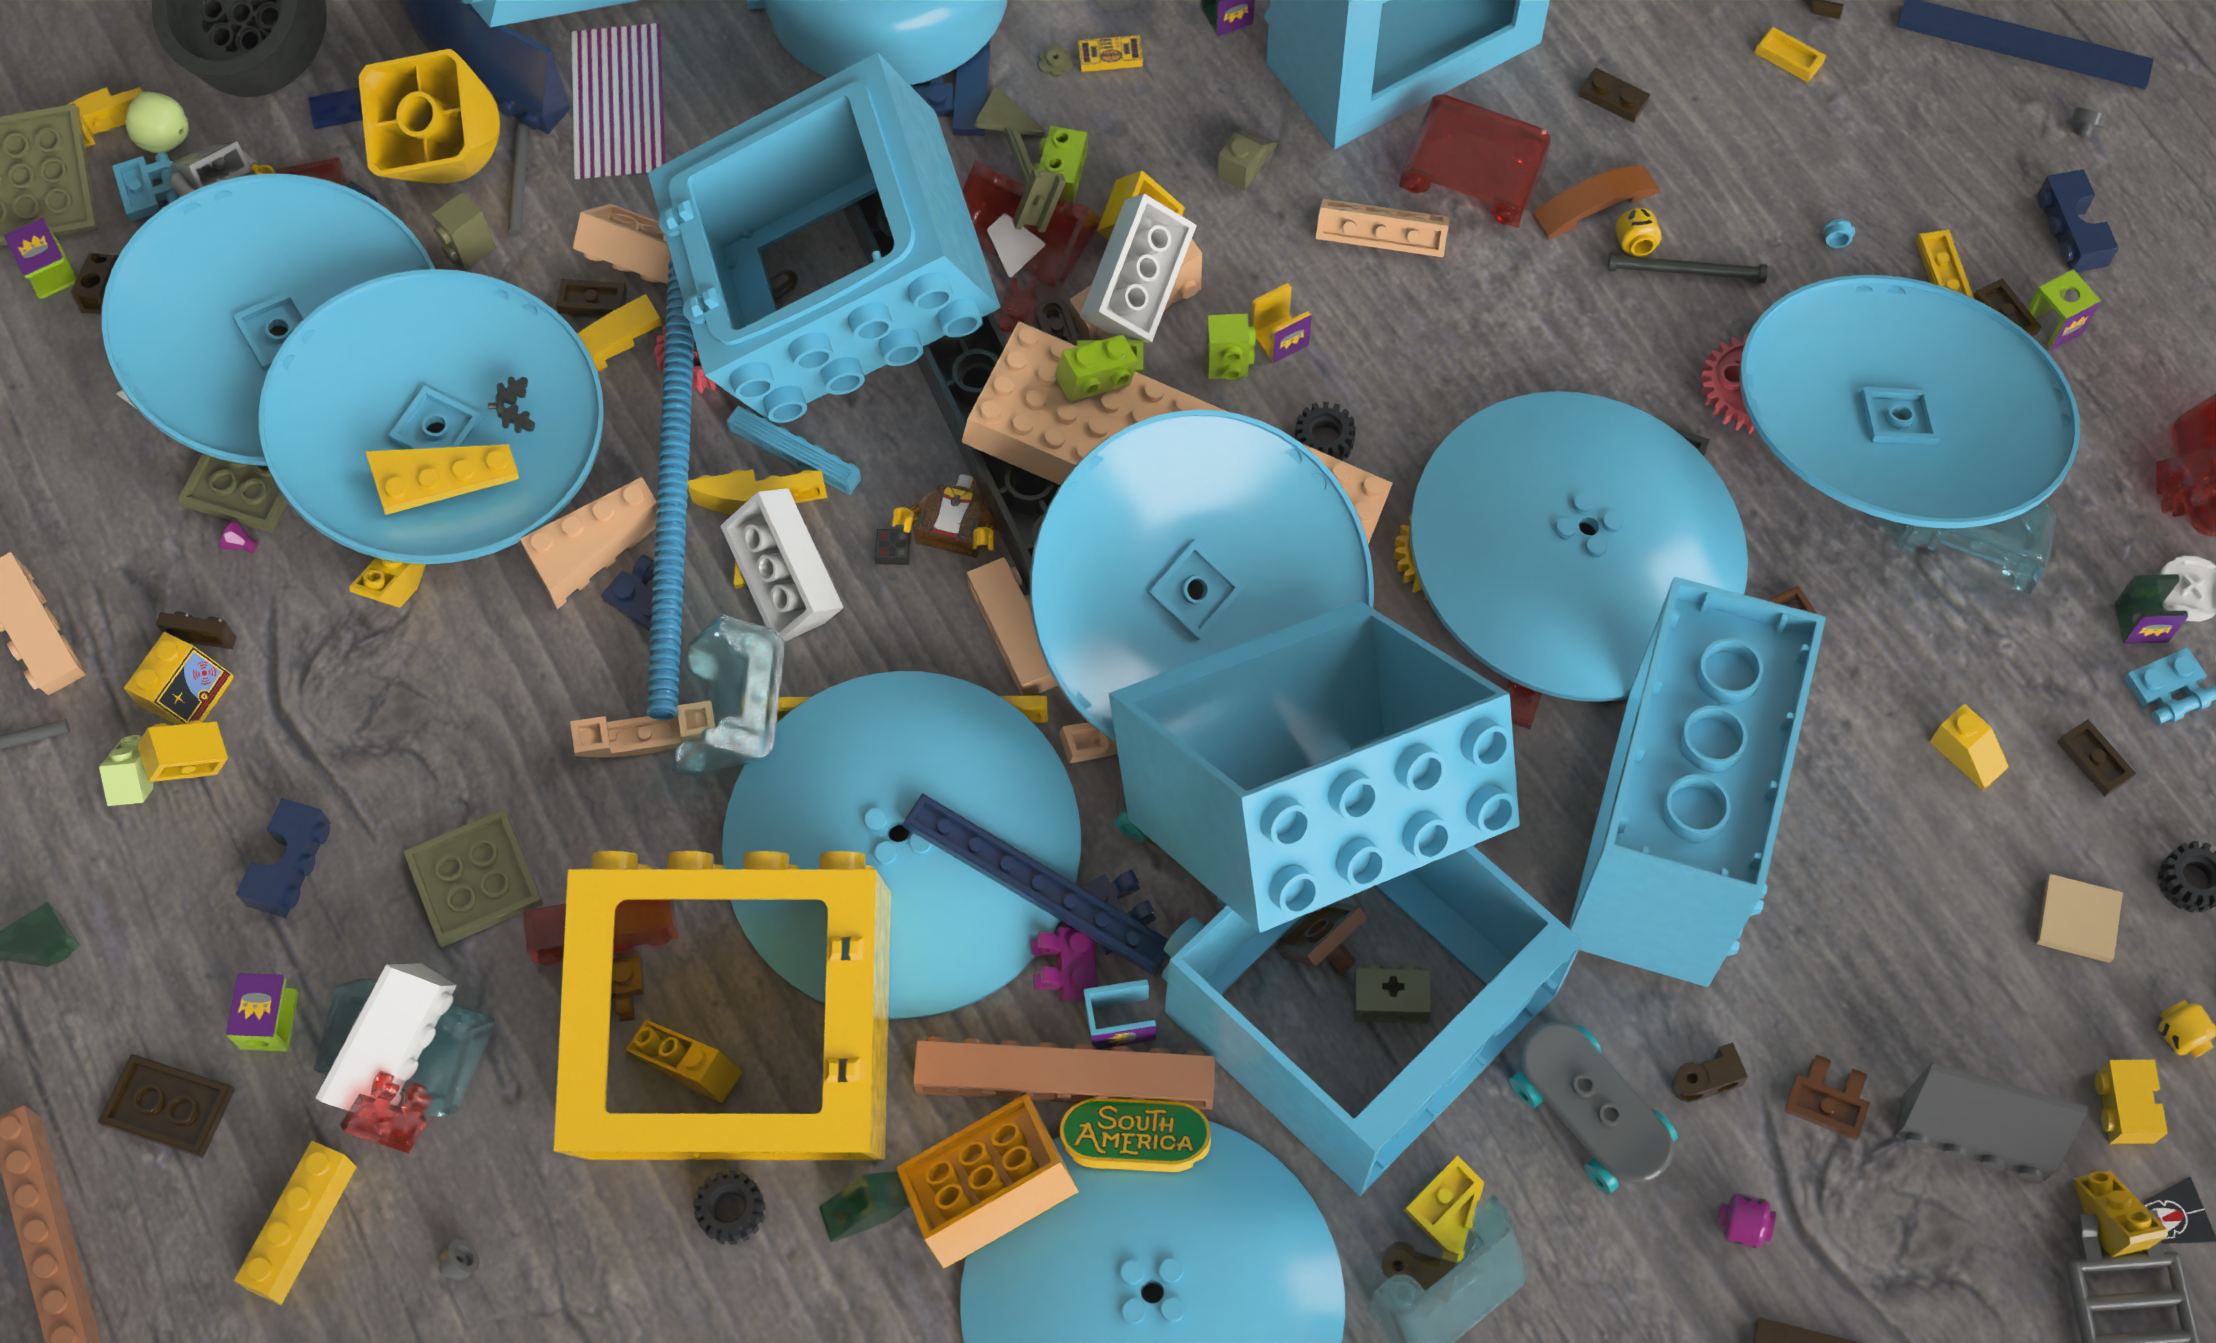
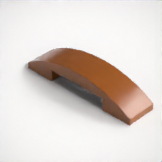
[1532,165,1660,239]

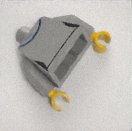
[170,141,275,197]

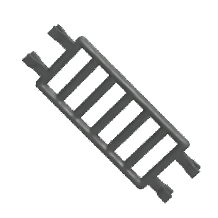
[2066,1210,2201,1343]

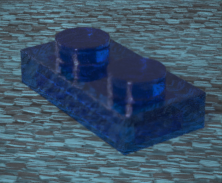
[308,87,363,130]

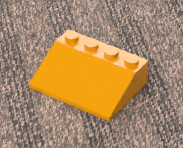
[896,1093,1078,1268]

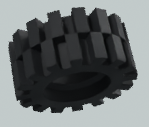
[1294,402,1356,461]
[2158,841,2216,912]
[693,1170,766,1245]

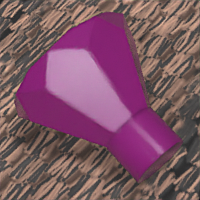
[219,519,259,554]

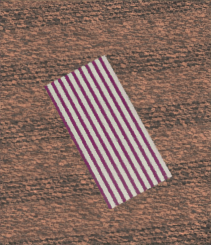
[572,23,666,180]

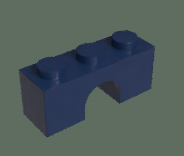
[2037,169,2119,272]
[236,798,330,918]

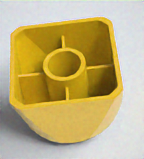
[358,49,500,184]

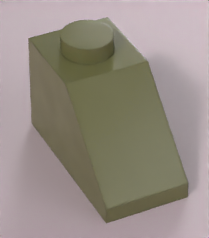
[1218,129,1277,191]

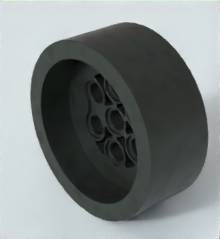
[152,0,327,97]

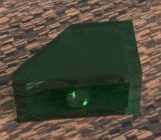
[0,902,80,967]
[819,1171,910,1242]

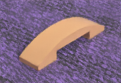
[570,700,716,758]

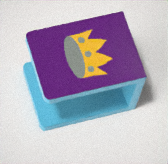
[1084,979,1156,1050]

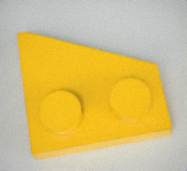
[1403,1155,1484,1263]

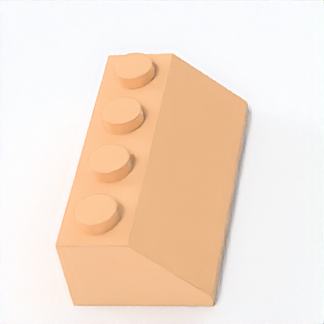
[573,204,672,284]

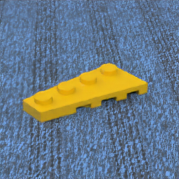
[365,444,519,515]

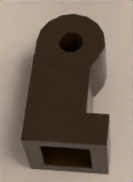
[71,253,119,315]
[1671,1042,1748,1102]
[1381,1241,1459,1299]

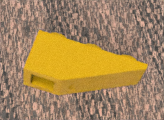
[625,1020,742,1103]

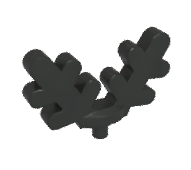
[488,377,535,433]

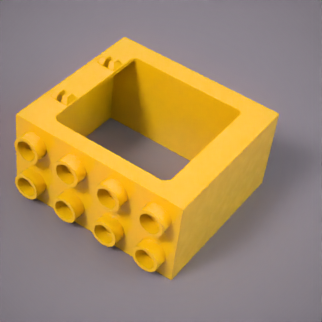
[554,851,891,1160]

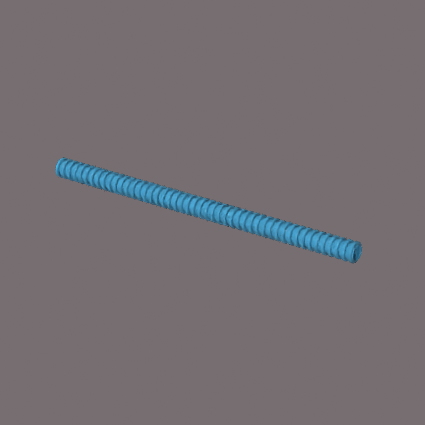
[646,259,695,720]

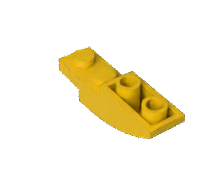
[67,87,143,147]
[687,470,828,515]

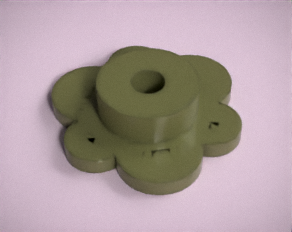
[1039,45,1073,76]

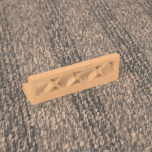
[1316,199,1450,257]

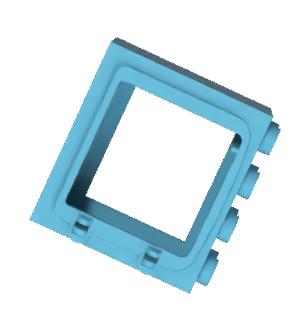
[1265,0,1550,150]
[648,52,1001,423]

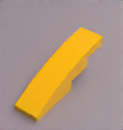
[577,294,662,372]

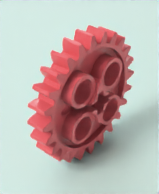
[1700,334,1755,434]

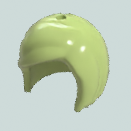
[125,91,189,153]

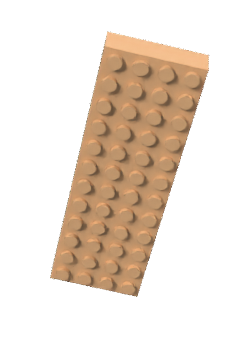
[962,321,1393,544]

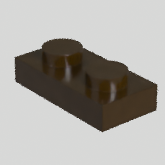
[1579,67,1651,123]
[1973,278,2042,336]
[556,279,627,316]
[156,611,237,650]
[2057,719,2136,797]

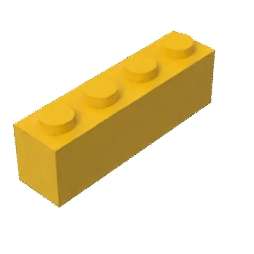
[234,1141,357,1305]

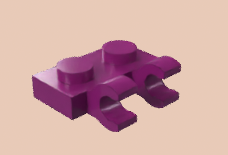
[1031,927,1097,1002]

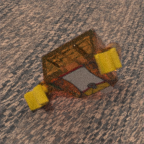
[891,474,997,558]

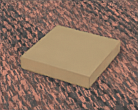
[2036,874,2123,963]

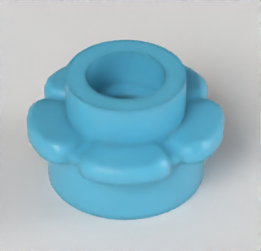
[1822,218,1855,248]

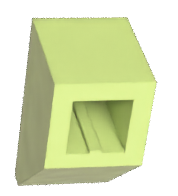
[99,735,154,806]

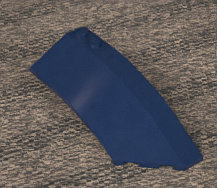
[399,0,570,135]

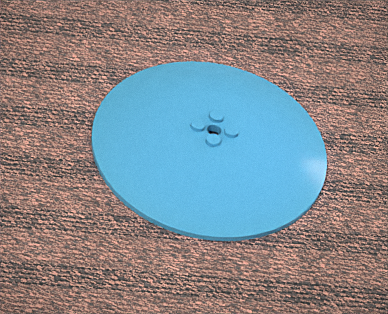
[102,174,435,466]
[258,269,604,564]
[1739,275,2080,528]
[1410,391,1748,702]
[1030,410,1374,742]
[722,671,1081,1020]
[960,1121,1345,1343]

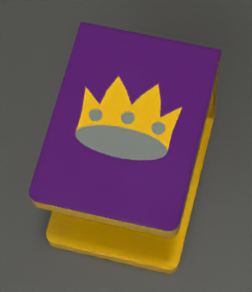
[1251,283,1312,364]

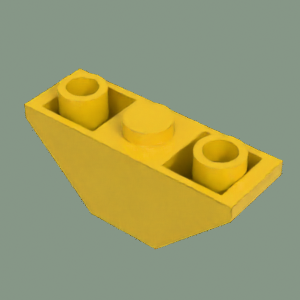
[349,558,426,608]
[2074,1170,2168,1257]

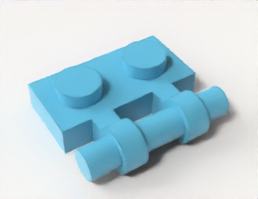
[112,152,180,221]
[2124,647,2216,724]

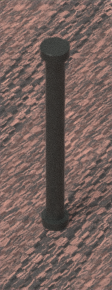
[1608,252,1768,284]

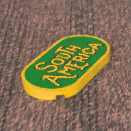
[1060,1098,1211,1172]

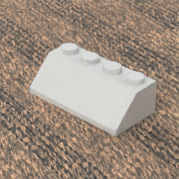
[1079,194,1197,343]
[720,489,844,645]
[316,963,457,1118]

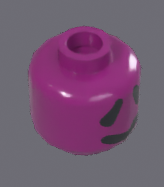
[1717,1193,1776,1248]

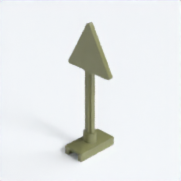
[974,87,1066,232]

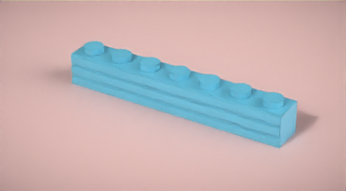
[727,406,861,495]

